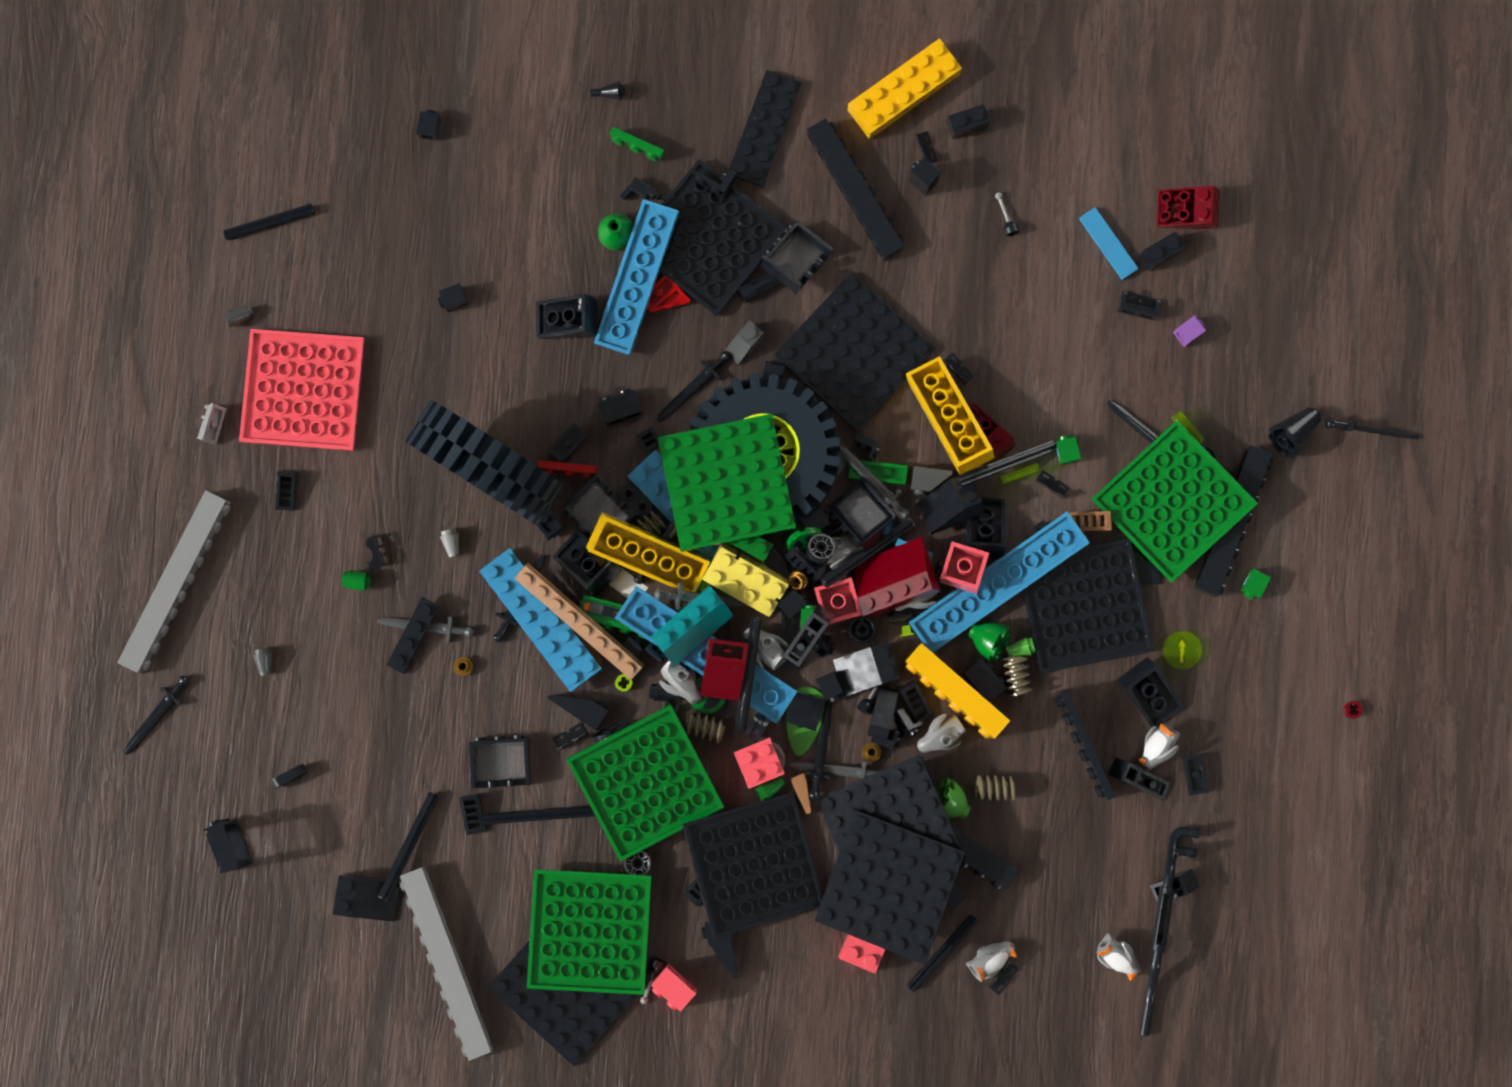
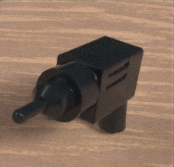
[619,177,666,201]

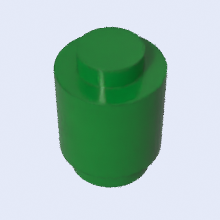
[342,570,372,591]

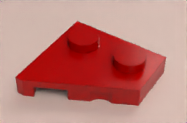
[647,275,691,313]

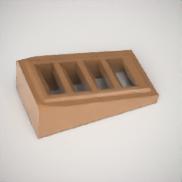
[1070,511,1112,532]
[791,772,811,814]

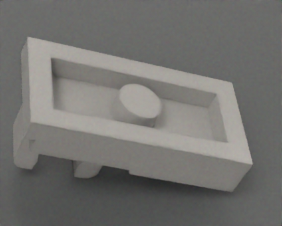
[197,403,227,445]

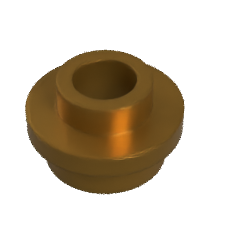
[789,571,808,590]
[453,657,473,676]
[862,743,881,762]

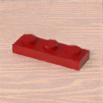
[538,460,598,478]

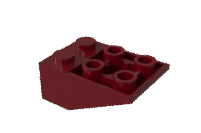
[1157,186,1220,230]
[969,402,1016,466]
[700,638,748,701]

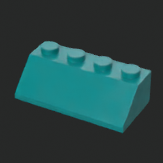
[650,586,734,666]

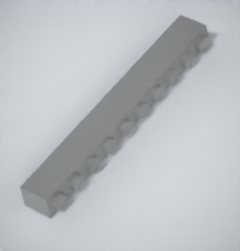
[117,490,231,674]
[399,866,493,1061]

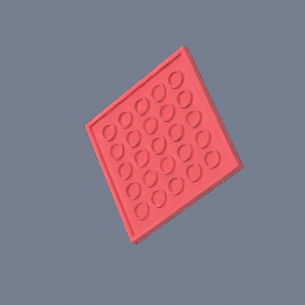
[239,329,365,451]

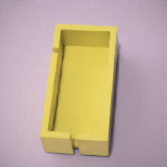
[702,543,789,617]

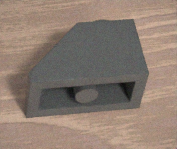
[725,320,764,365]
[910,466,952,496]

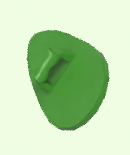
[787,687,825,756]

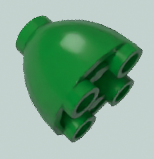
[598,213,634,251]
[969,623,1012,661]

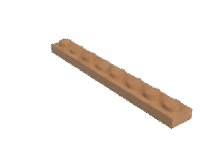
[515,563,644,680]

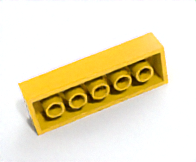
[847,38,962,140]
[906,356,994,475]
[586,512,710,593]
[904,643,1010,739]

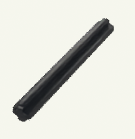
[223,204,315,241]
[907,915,978,992]

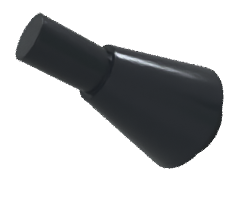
[590,81,625,100]

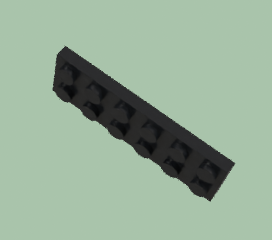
[729,70,802,188]
[1054,689,1115,800]

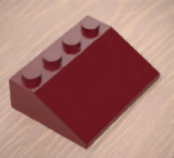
[854,537,940,618]

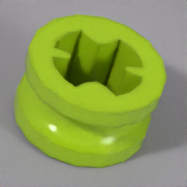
[615,674,633,692]

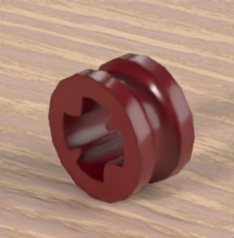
[1343,701,1363,719]

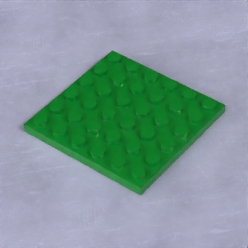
[657,414,796,552]
[1091,420,1258,583]
[566,704,724,862]
[527,869,652,995]

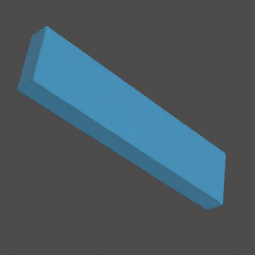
[1079,207,1138,280]

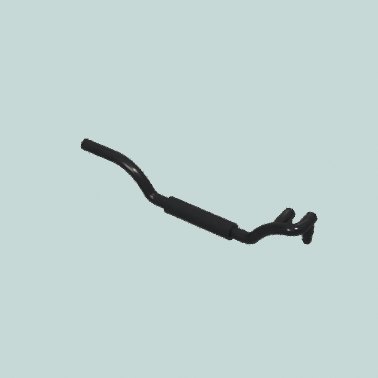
[1139,827,1200,1036]

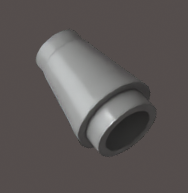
[440,528,460,557]

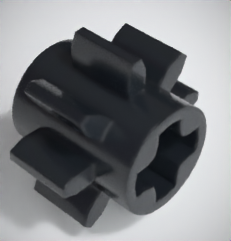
[811,634,835,658]

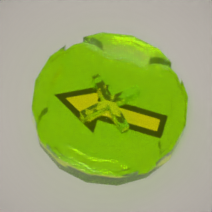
[1162,631,1202,669]

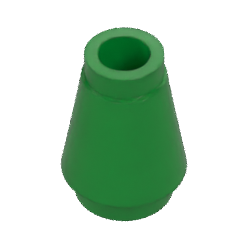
[755,776,785,801]

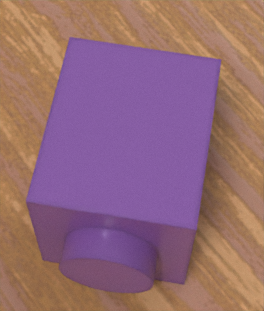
[1173,315,1206,347]

